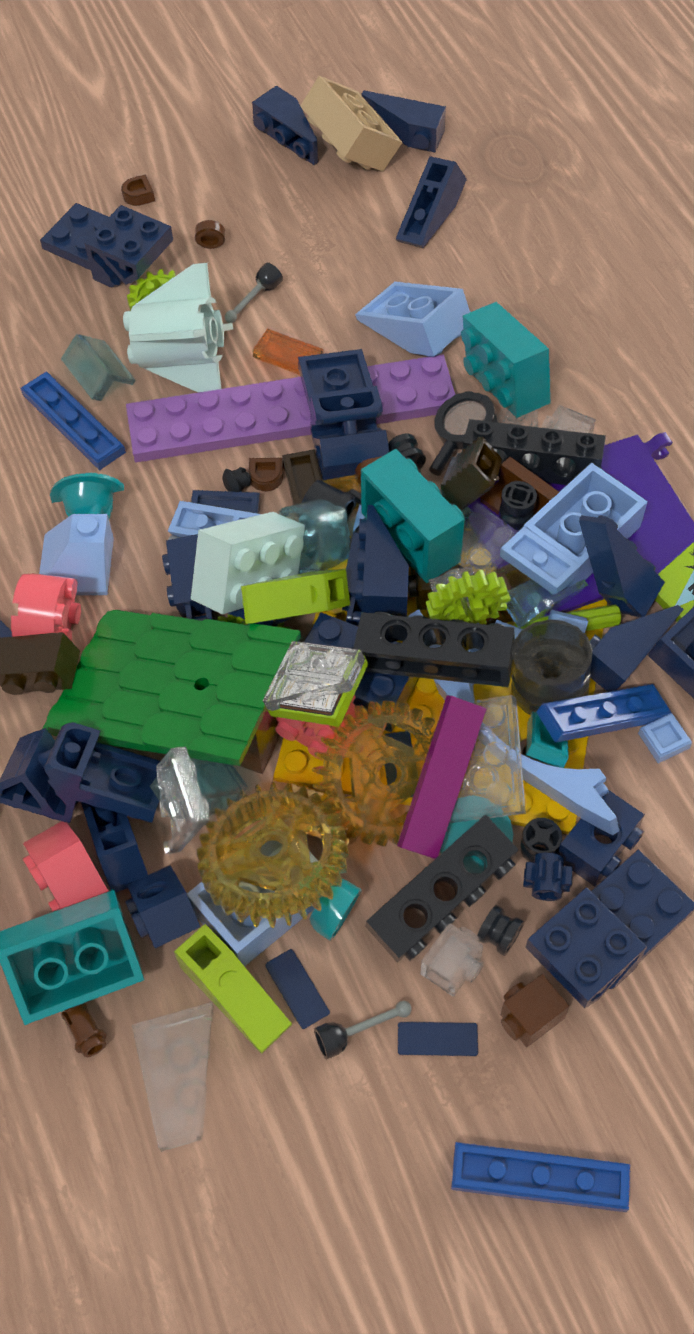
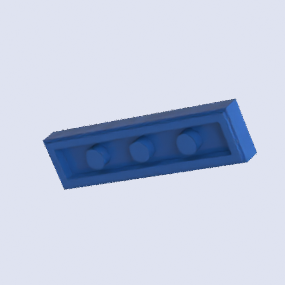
[21,371,126,471]
[536,684,672,743]
[451,1142,630,1212]

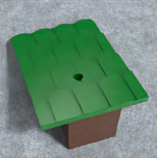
[42,610,301,774]

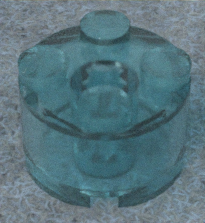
[278,499,350,574]

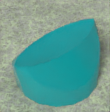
[309,877,362,941]

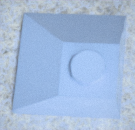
[39,514,114,595]

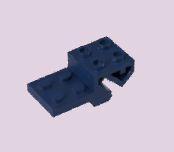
[40,203,173,288]
[298,349,389,481]
[0,722,171,823]
[525,849,694,1008]

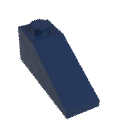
[362,90,446,153]
[395,156,467,248]
[577,605,684,692]
[81,802,148,893]

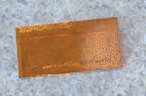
[252,328,324,375]

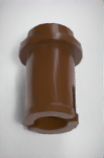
[61,1003,107,1057]

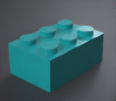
[461,302,551,418]
[361,449,465,583]
[0,890,145,1025]

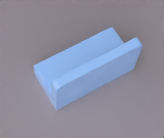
[500,526,581,596]

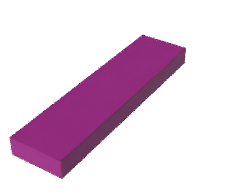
[397,695,487,859]

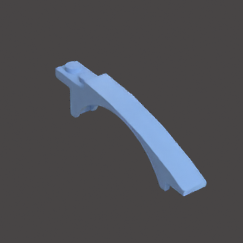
[407,609,619,835]

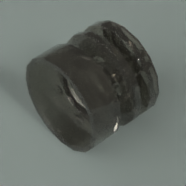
[511,619,593,715]

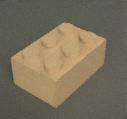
[301,76,402,171]

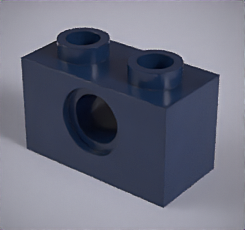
[558,790,645,887]
[125,865,200,948]

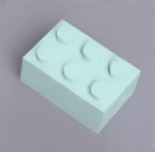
[191,512,305,614]

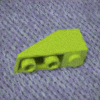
[241,569,350,624]
[174,924,292,1054]

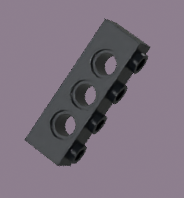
[463,419,606,485]
[353,612,515,687]
[365,814,519,963]

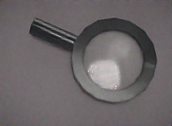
[429,391,498,476]

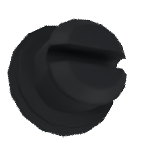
[222,467,251,492]

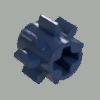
[523,853,573,901]

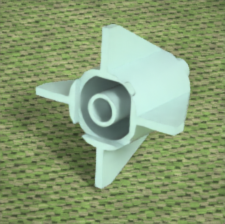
[123,263,233,393]

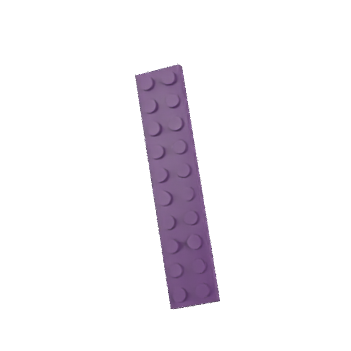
[126,354,458,463]

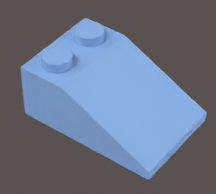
[355,282,470,357]

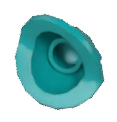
[50,473,124,519]

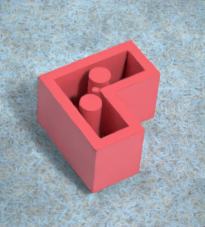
[22,821,109,912]

